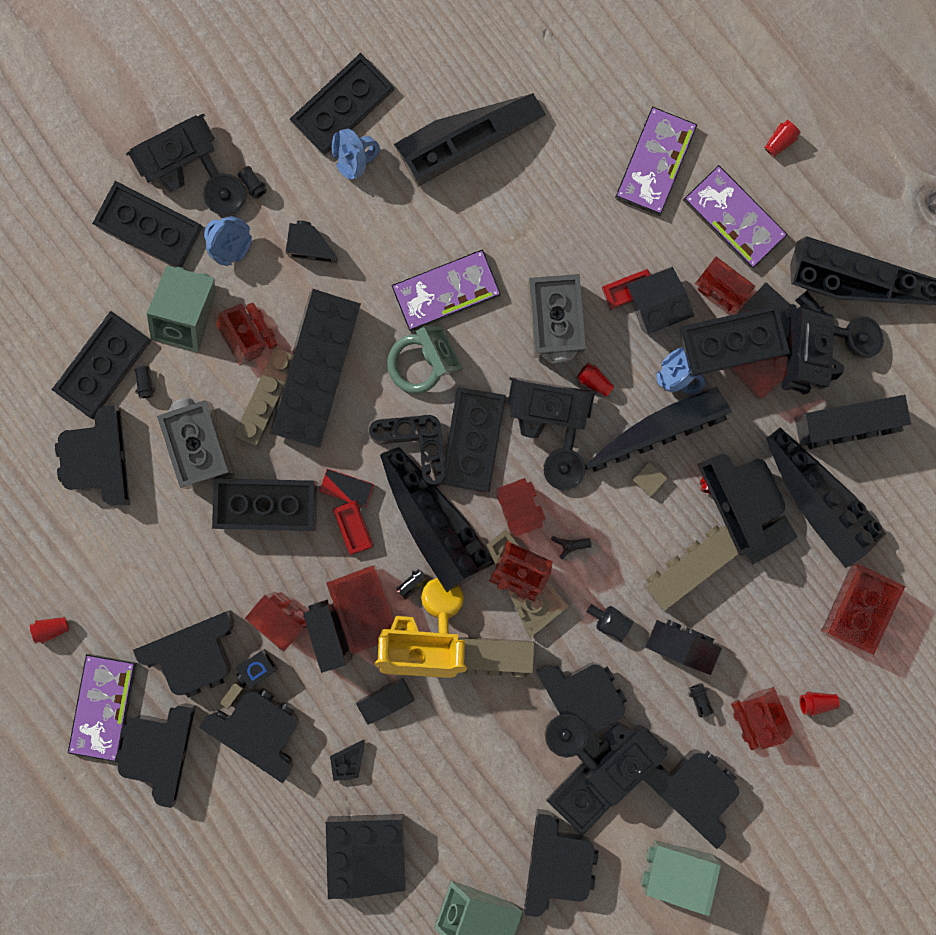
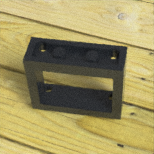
[303,599,352,673]

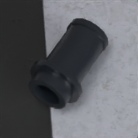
[238,166,267,199]
[795,290,826,313]
[134,366,155,399]
[396,569,428,600]
[688,683,714,717]

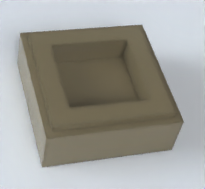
[632,462,667,497]
[220,681,246,709]

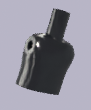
[586,604,634,643]

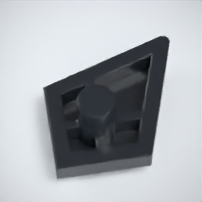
[330,739,365,781]

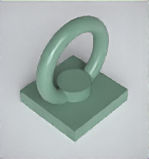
[387,325,463,394]

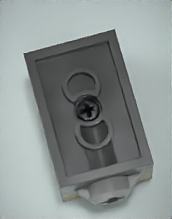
[528,274,586,364]
[157,397,235,489]

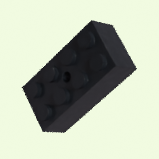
[794,395,911,449]
[212,478,318,531]

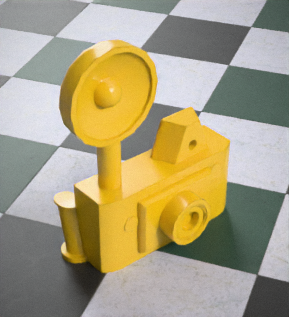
[375,578,467,678]

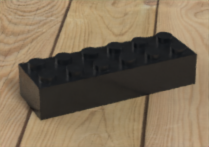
[269,289,361,448]

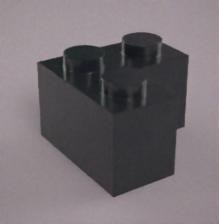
[645,619,722,675]

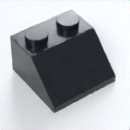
[626,267,694,334]

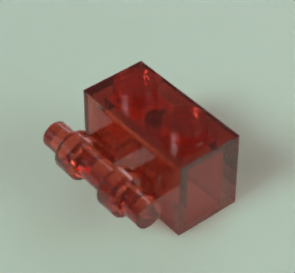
[695,256,755,313]
[216,303,278,366]
[489,541,553,602]
[731,687,794,750]

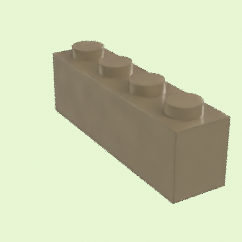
[644,525,739,611]
[458,637,534,677]

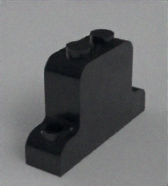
[55,405,130,506]
[697,454,785,555]
[133,610,234,698]
[536,662,627,758]
[199,688,299,784]
[115,703,196,808]
[643,749,739,849]
[524,809,599,917]

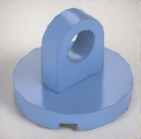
[332,129,380,179]
[204,216,252,266]
[656,347,705,394]

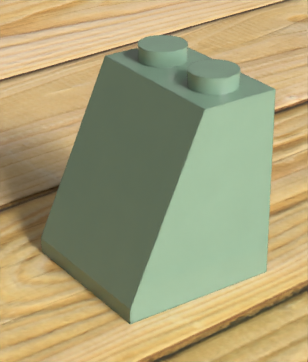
[147,265,216,352]
[641,840,721,916]
[434,881,523,935]

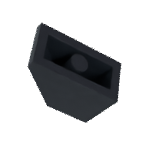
[286,220,338,263]

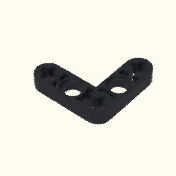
[369,415,445,487]

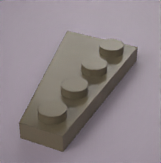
[486,529,569,638]

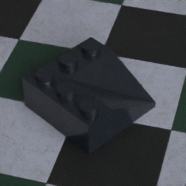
[325,814,406,899]

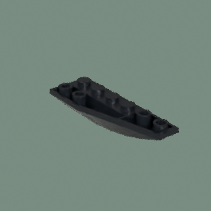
[394,93,546,187]
[790,236,936,306]
[585,387,732,472]
[766,427,886,568]
[380,447,495,592]

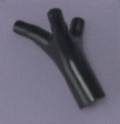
[551,536,591,559]

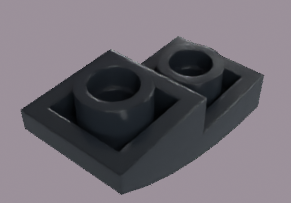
[746,515,797,565]
[356,678,415,725]

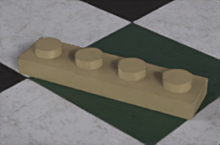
[234,347,292,447]

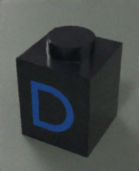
[236,649,278,688]

